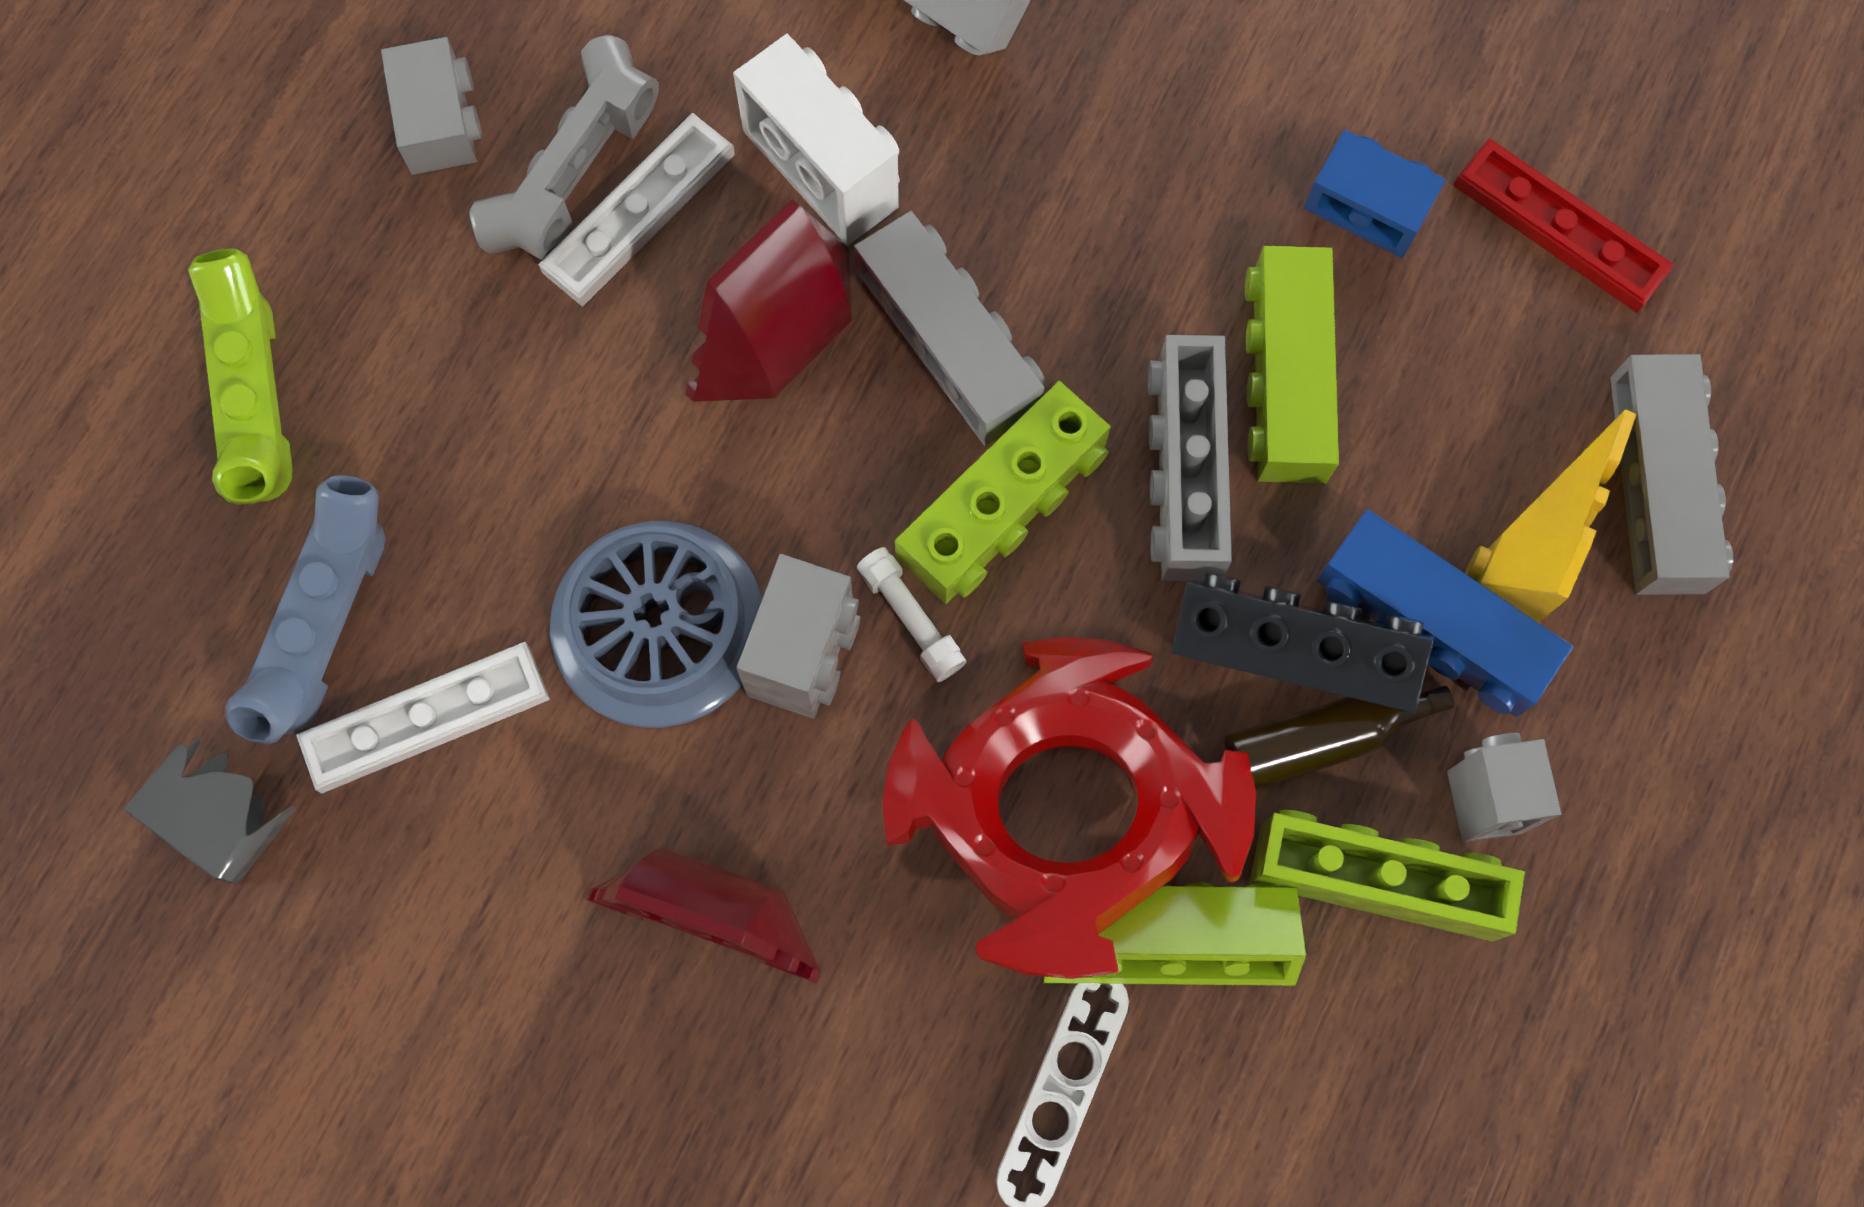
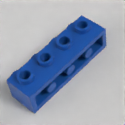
[1316,509,1574,717]

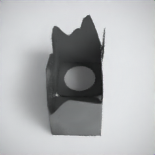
[124,737,296,884]

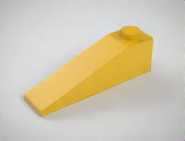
[1465,409,1637,623]

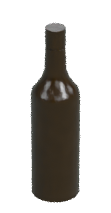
[1224,685,1454,790]

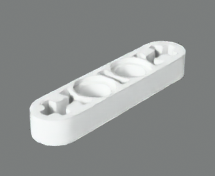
[996,983,1129,1207]

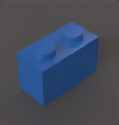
[1303,129,1446,259]

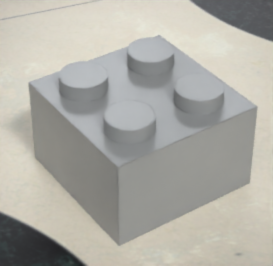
[736,554,861,719]

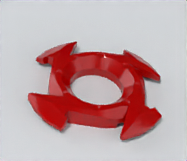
[882,637,1256,979]

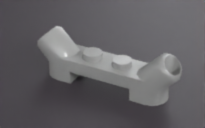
[469,35,659,260]

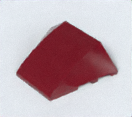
[685,199,852,402]
[586,848,821,983]

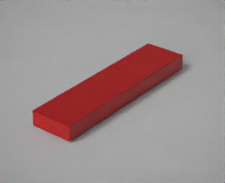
[1453,138,1675,313]

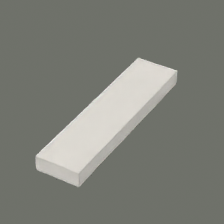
[538,113,735,307]
[296,642,550,793]

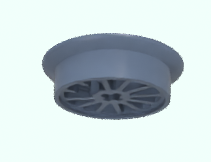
[550,521,762,728]

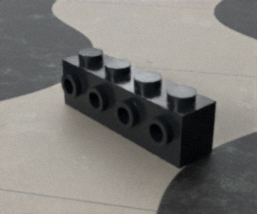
[1171,572,1434,713]

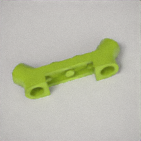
[188,248,293,505]

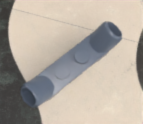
[225,475,386,745]

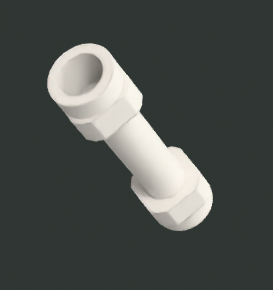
[857,547,967,682]

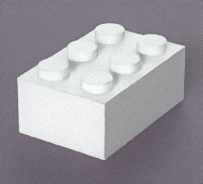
[733,33,900,246]

